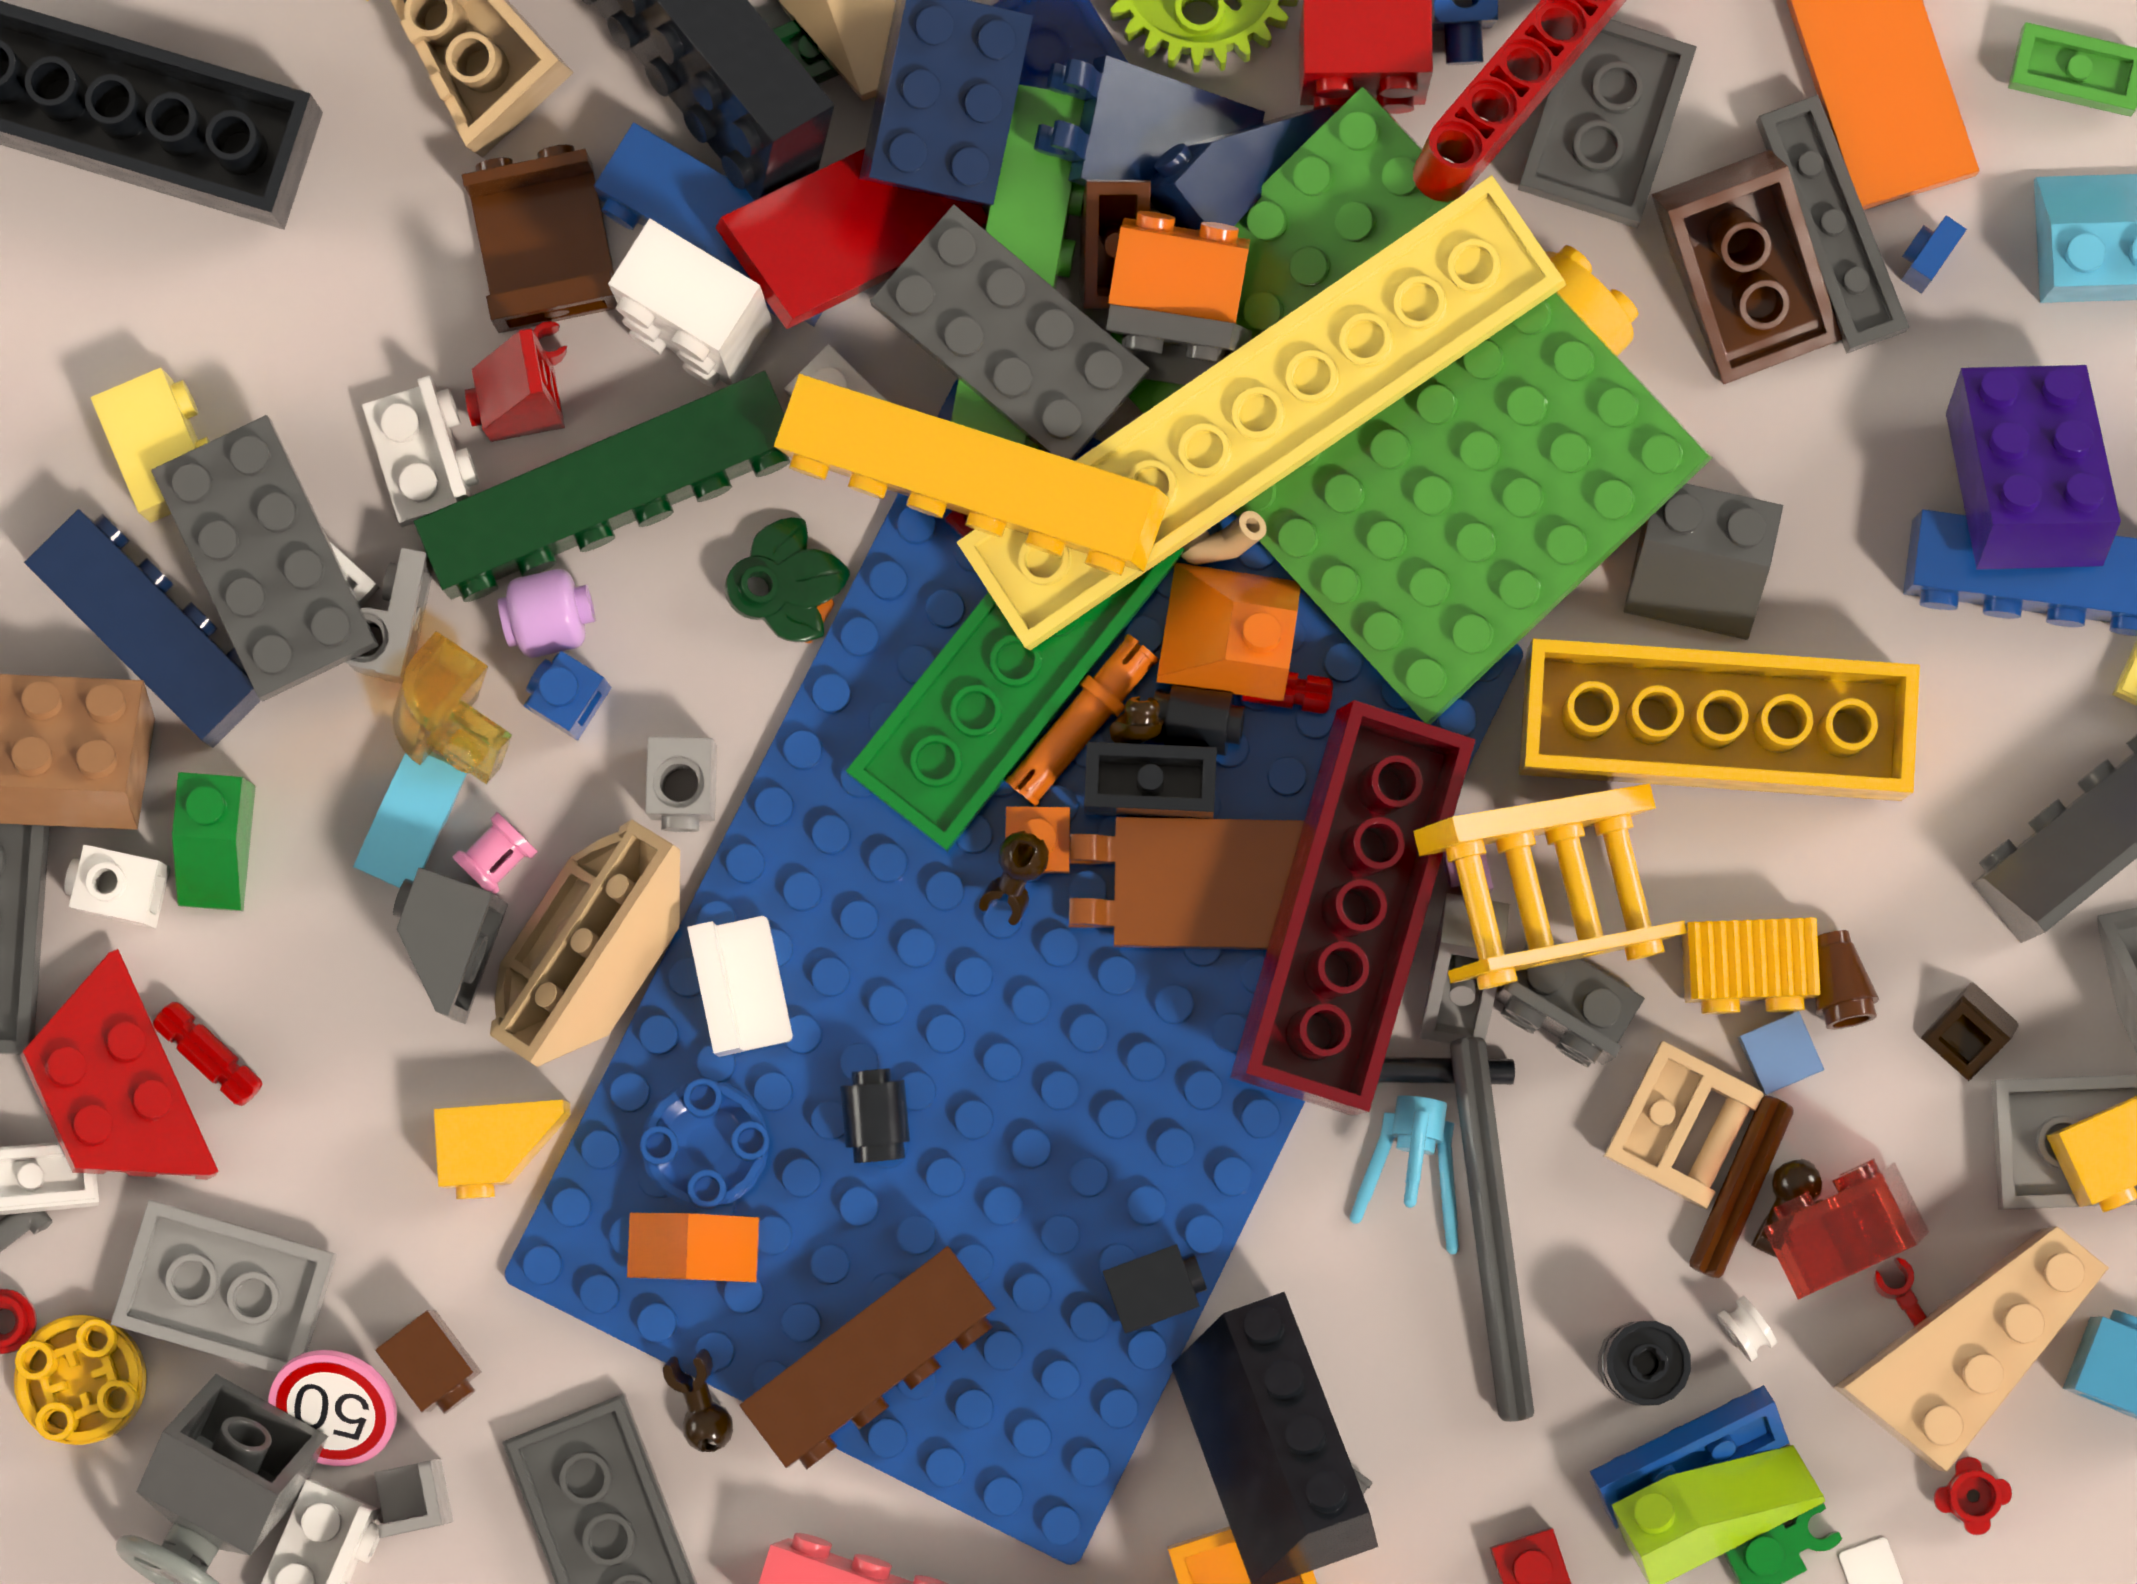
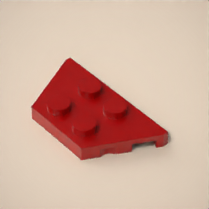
[20,949,219,1180]

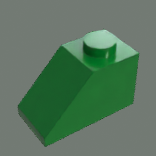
[172,772,256,911]

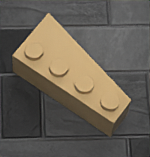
[1833,1226,2109,1472]

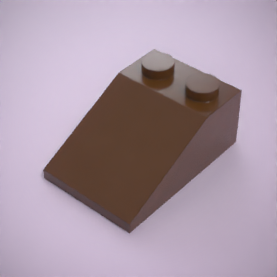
[1651,150,1842,385]

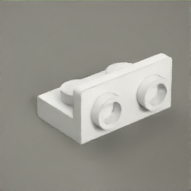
[362,375,479,527]
[261,1479,381,1584]

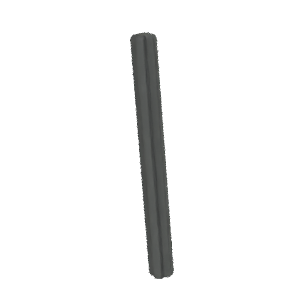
[1450,1037,1534,1422]

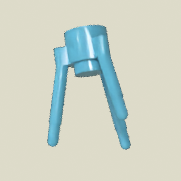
[1350,1095,1459,1255]

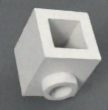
[64,845,171,929]

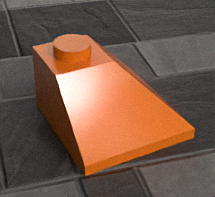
[1156,563,1301,701]

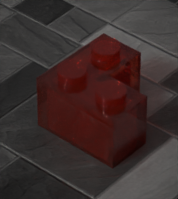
[1763,1158,1929,1300]

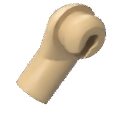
[1181,511,1267,565]

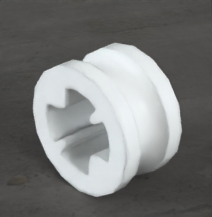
[1717,1296,1778,1362]

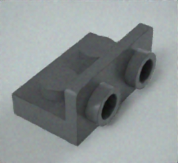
[1106,304,1252,386]

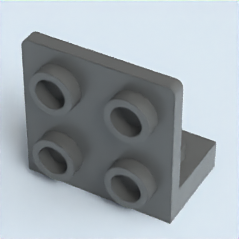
[1495,943,1645,1067]

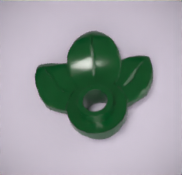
[725,517,850,643]

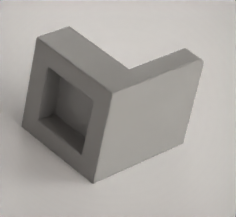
[374,1459,453,1538]

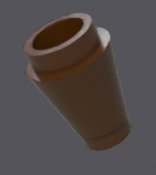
[1815,930,1879,1030]

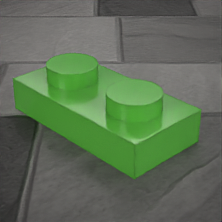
[2008,22,2137,117]

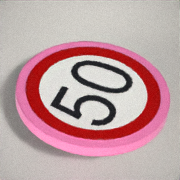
[268,1350,397,1466]

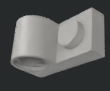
[346,548,434,685]

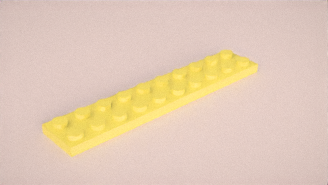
[957,175,1566,650]

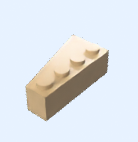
[390,0,574,158]

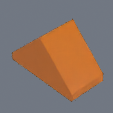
[627,1213,760,1282]

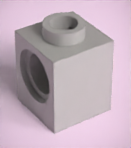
[645,737,717,832]

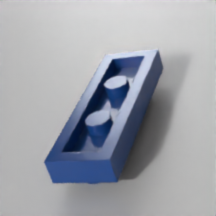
[1590,1385,1789,1529]

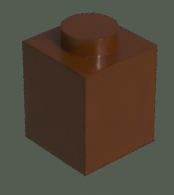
[375,1310,482,1414]

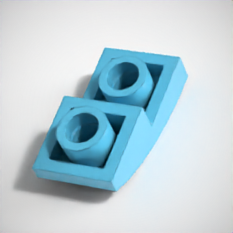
[353,742,469,888]

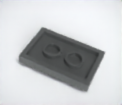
[1518,19,1697,228]

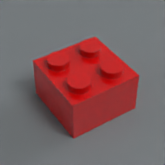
[1299,0,1433,114]

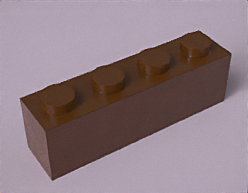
[739,1246,997,1470]

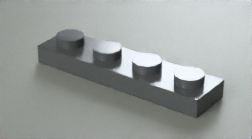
[1756,95,1909,354]

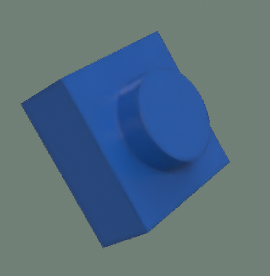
[1901,215,1967,294]

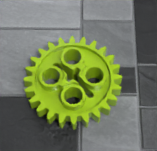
[1110,0,1299,73]

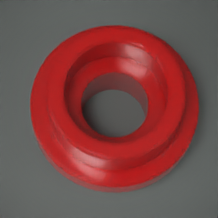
[0,1289,37,1354]

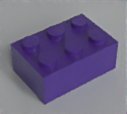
[1946,365,2121,569]

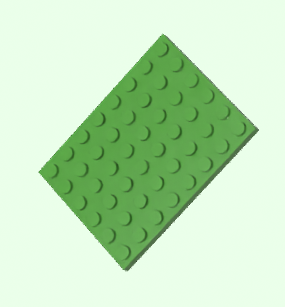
[1110,87,1713,725]

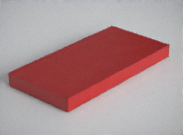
[715,148,988,330]

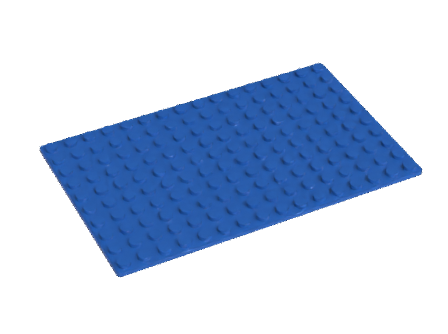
[505,379,1523,1565]

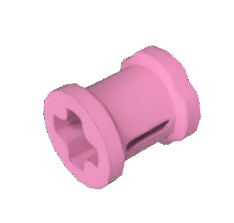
[452,812,538,895]

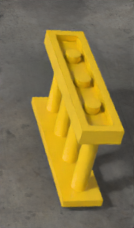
[1413,783,1687,990]

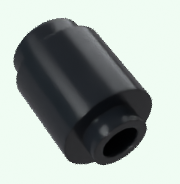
[1151,685,1245,756]
[840,1068,910,1163]

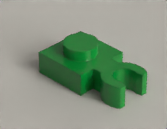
[1724,1503,1842,1584]

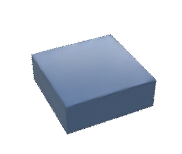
[1737,1011,1825,1096]

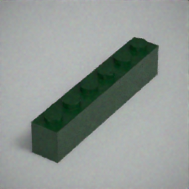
[413,370,791,602]

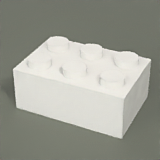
[608,219,774,387]

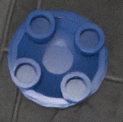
[640,1078,770,1209]

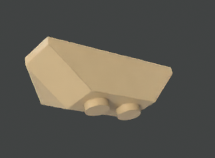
[490,819,680,1067]

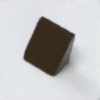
[1921,982,2019,1081]

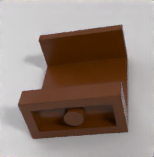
[461,144,618,333]

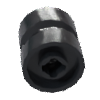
[1598,1321,1691,1405]

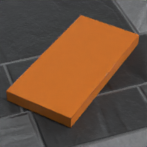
[1786,0,1980,210]

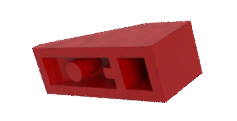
[465,328,565,442]

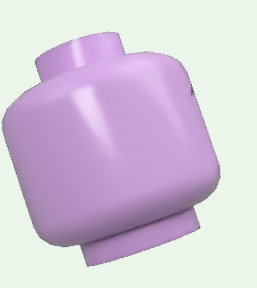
[498,569,596,658]

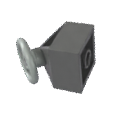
[116,1374,328,1584]

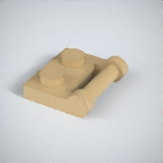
[1603,1041,1764,1209]

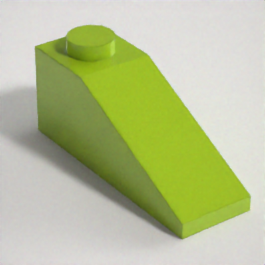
[1612,1445,1825,1584]

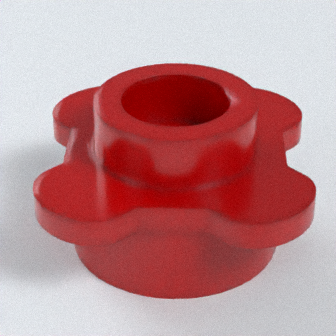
[1934,1457,2012,1535]

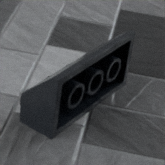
[1171,1291,1378,1584]

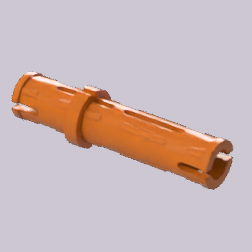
[1004,634,1159,807]

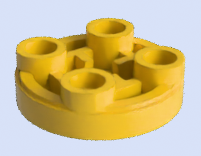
[14,1315,147,1445]

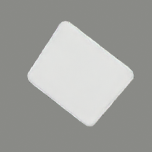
[1839,1537,1903,1584]

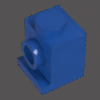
[523,651,612,741]

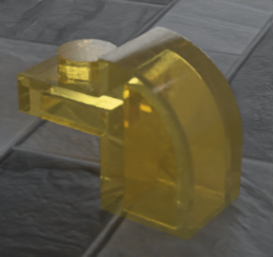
[393,631,512,785]

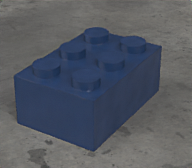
[859,0,1033,206]

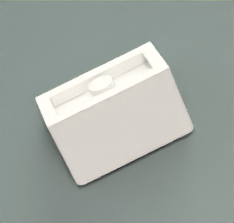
[687,916,793,1057]

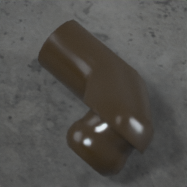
[1110,696,1163,744]

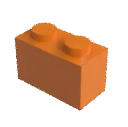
[1108,211,1250,324]

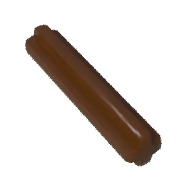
[1689,1095,1794,1278]

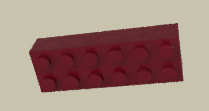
[1230,700,1476,1116]

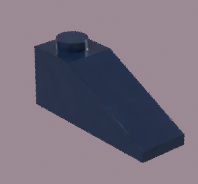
[1150,106,1335,231]

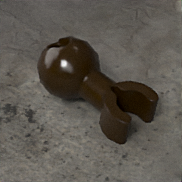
[979,831,1049,925]
[1751,1159,1822,1258]
[663,1349,733,1452]

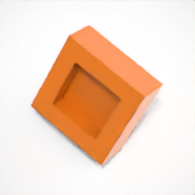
[1005,807,1070,874]

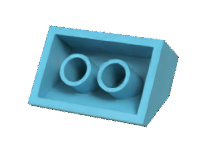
[2034,174,2137,303]

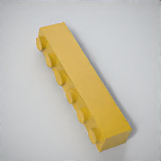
[774,374,1169,576]

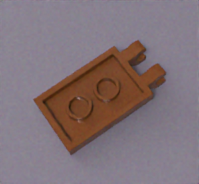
[1069,817,1305,950]

